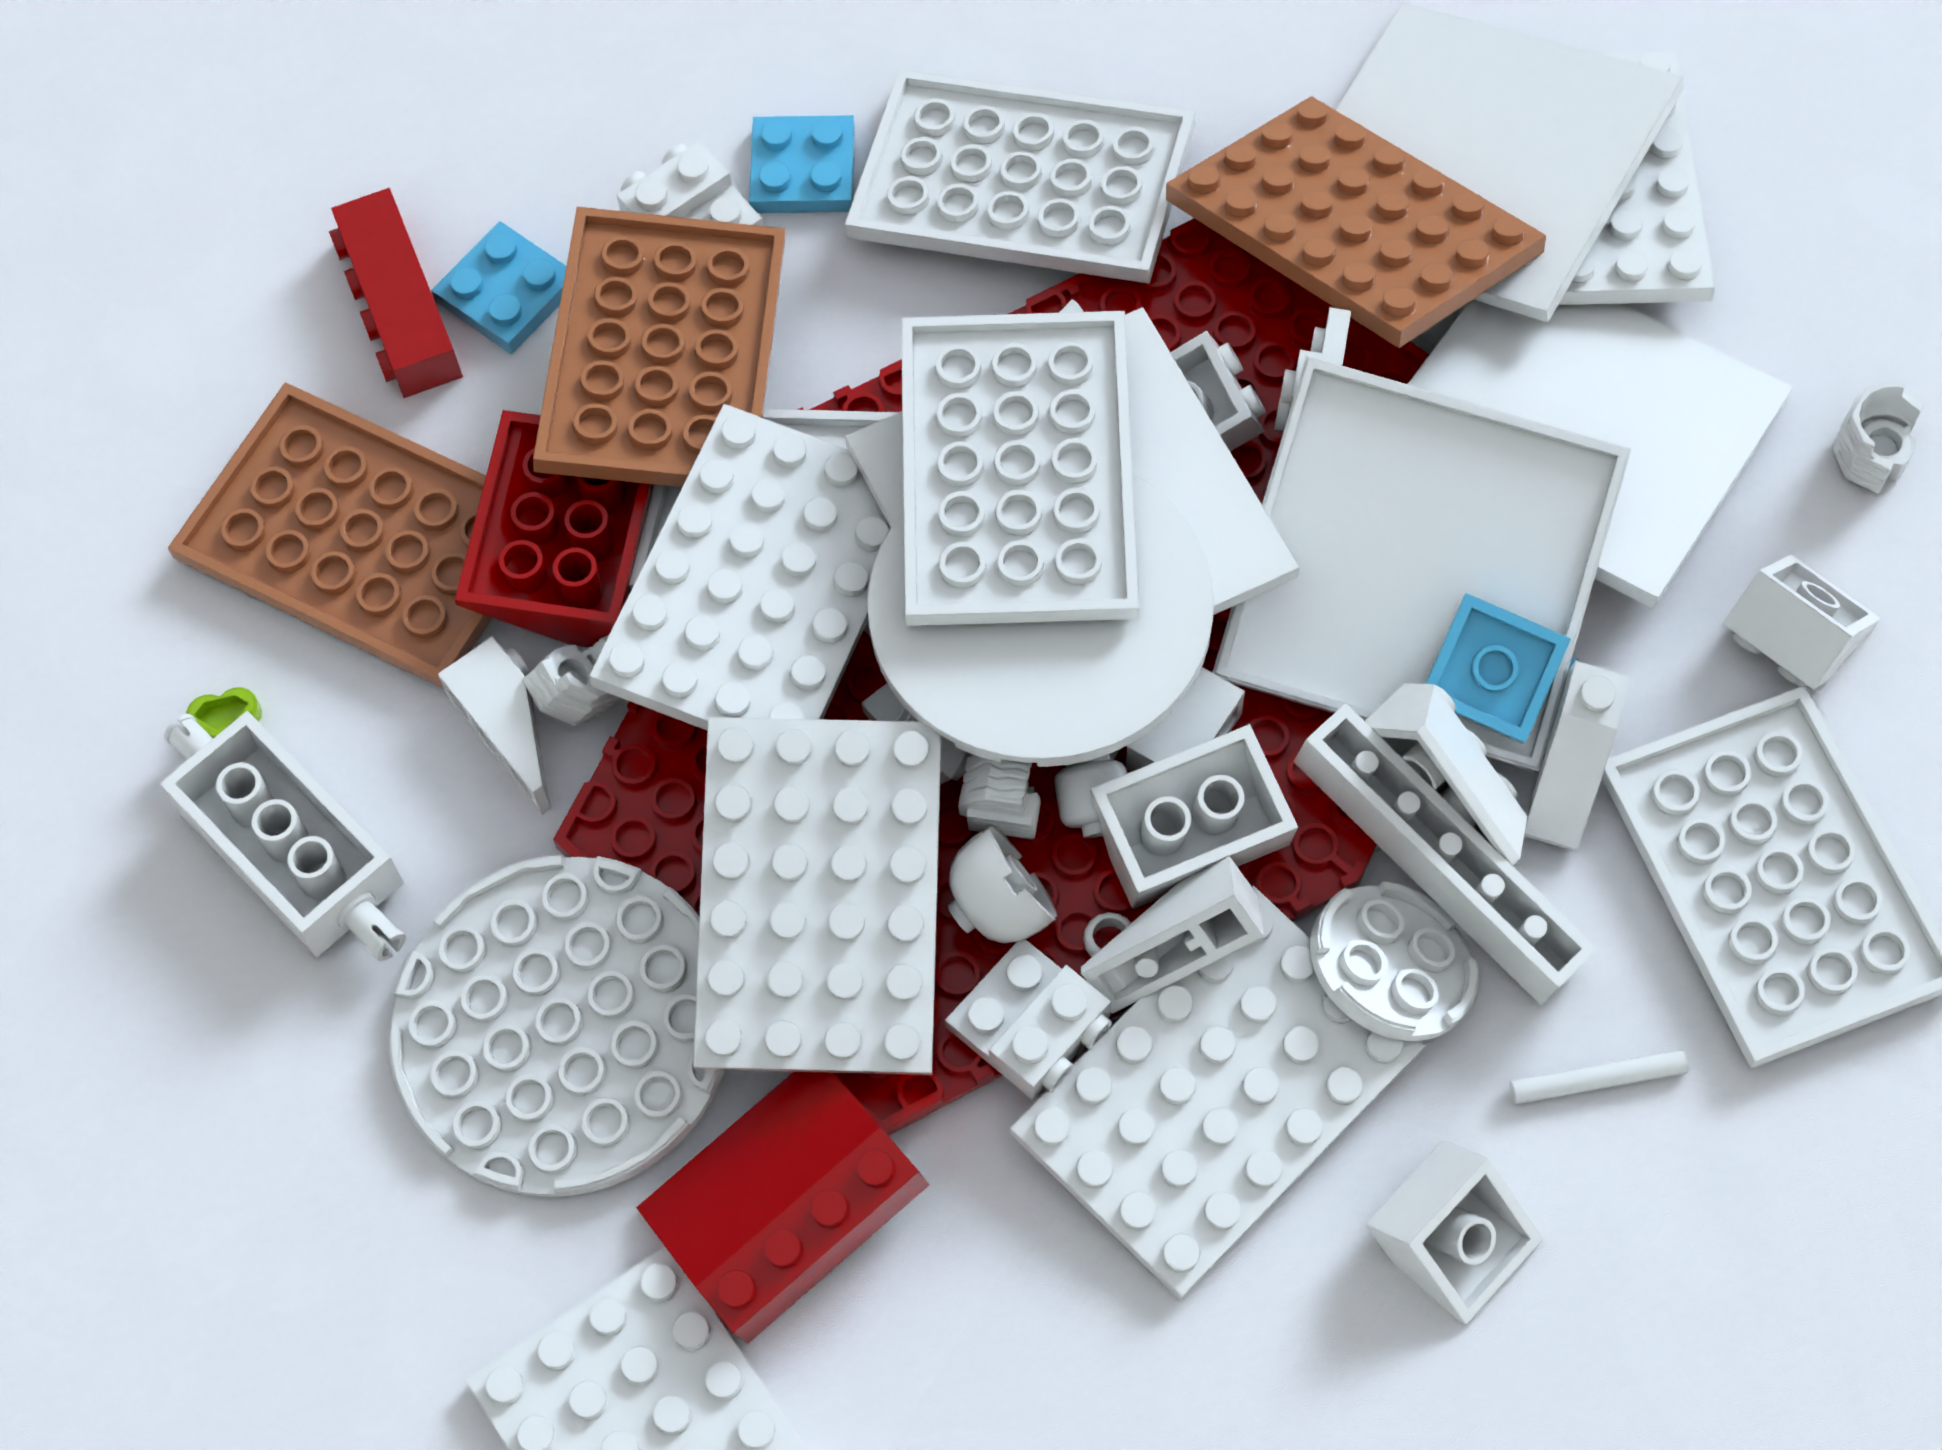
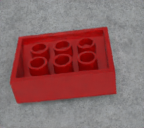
[455,410,654,648]
[636,1072,930,1343]

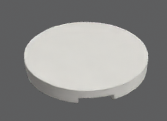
[1310,881,1479,1041]

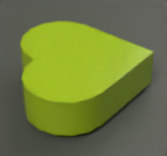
[186,687,262,738]

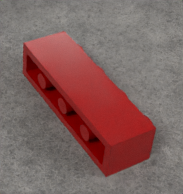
[329,187,463,398]

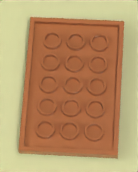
[1166,96,1546,348]
[533,207,786,487]
[168,382,492,689]

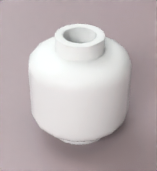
[1054,754,1127,838]

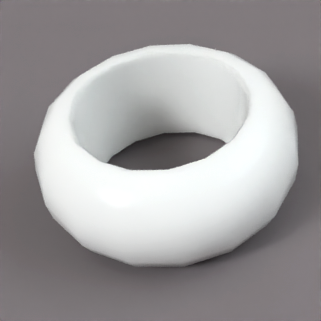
[1083,912,1131,957]

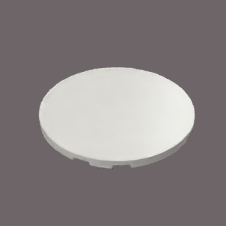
[867,474,1214,767]
[388,855,725,1197]

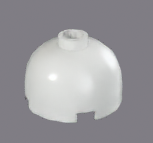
[948,826,1057,943]

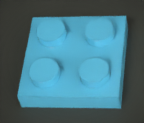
[749,115,855,213]
[431,221,566,355]
[1425,593,1571,744]

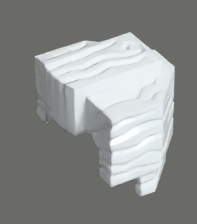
[1832,380,1926,494]
[522,635,620,726]
[958,755,1041,839]

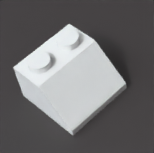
[1722,555,1881,690]
[1365,1140,1543,1325]

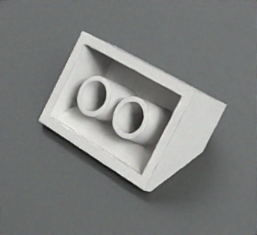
[1365,683,1528,866]
[1090,724,1298,909]

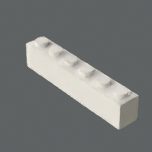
[1293,703,1598,1005]

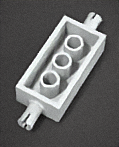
[159,711,406,962]

